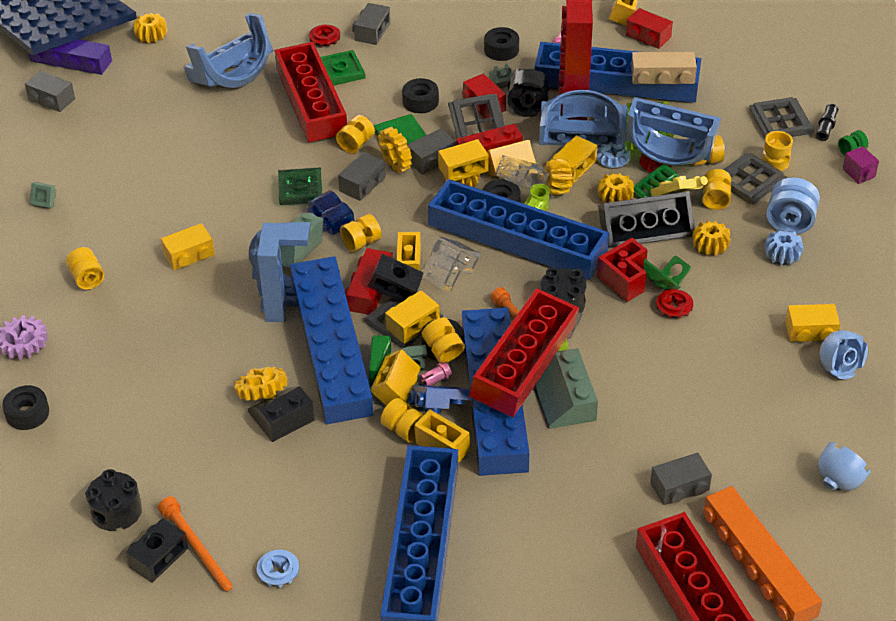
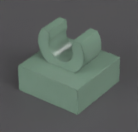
[489,63,513,89]
[30,182,56,208]
[402,345,427,370]

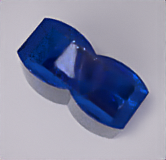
[307,190,355,235]

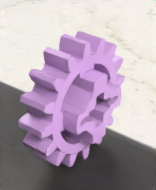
[0,315,48,360]

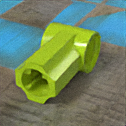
[524,184,550,211]

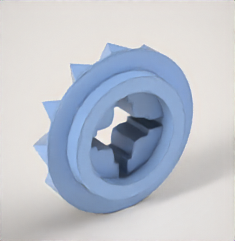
[597,142,630,168]
[257,550,300,588]

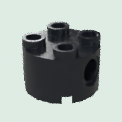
[507,69,548,117]
[540,268,587,314]
[85,469,142,531]

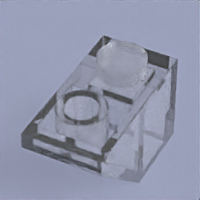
[495,154,549,189]

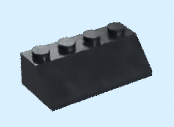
[598,191,695,248]

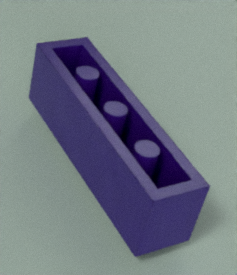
[28,39,112,75]

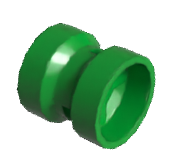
[838,130,869,156]

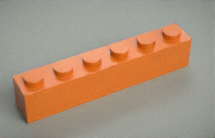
[703,486,822,621]

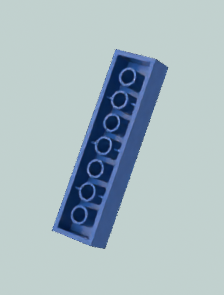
[534,42,702,103]
[428,179,609,280]
[290,256,373,425]
[462,308,530,476]
[380,445,458,621]

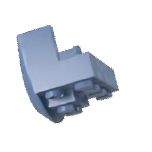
[184,13,273,88]
[539,90,627,149]
[625,97,721,165]
[249,222,311,322]

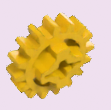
[378,127,412,173]
[234,366,288,401]

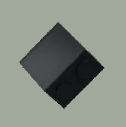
[248,386,315,442]

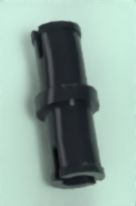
[815,104,839,141]

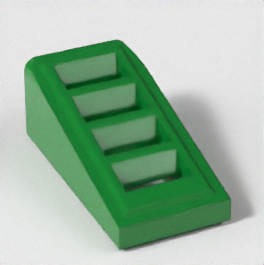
[634,164,678,198]
[369,335,392,387]

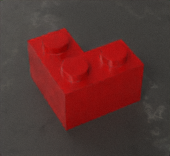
[597,238,648,302]

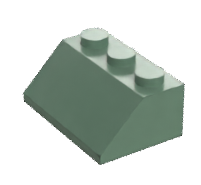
[280,213,323,268]
[535,348,598,429]

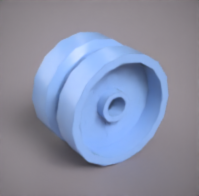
[766,177,820,234]

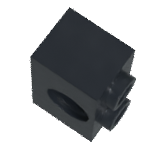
[367,254,424,302]
[126,518,188,583]

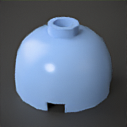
[819,330,868,380]
[818,442,871,491]

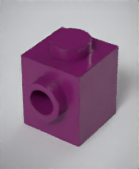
[843,146,879,184]

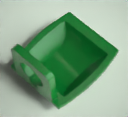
[644,256,691,290]

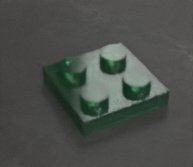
[278,167,323,205]

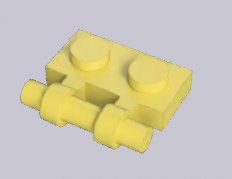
[651,176,707,196]

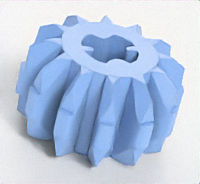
[764,229,804,266]

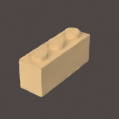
[631,52,697,84]

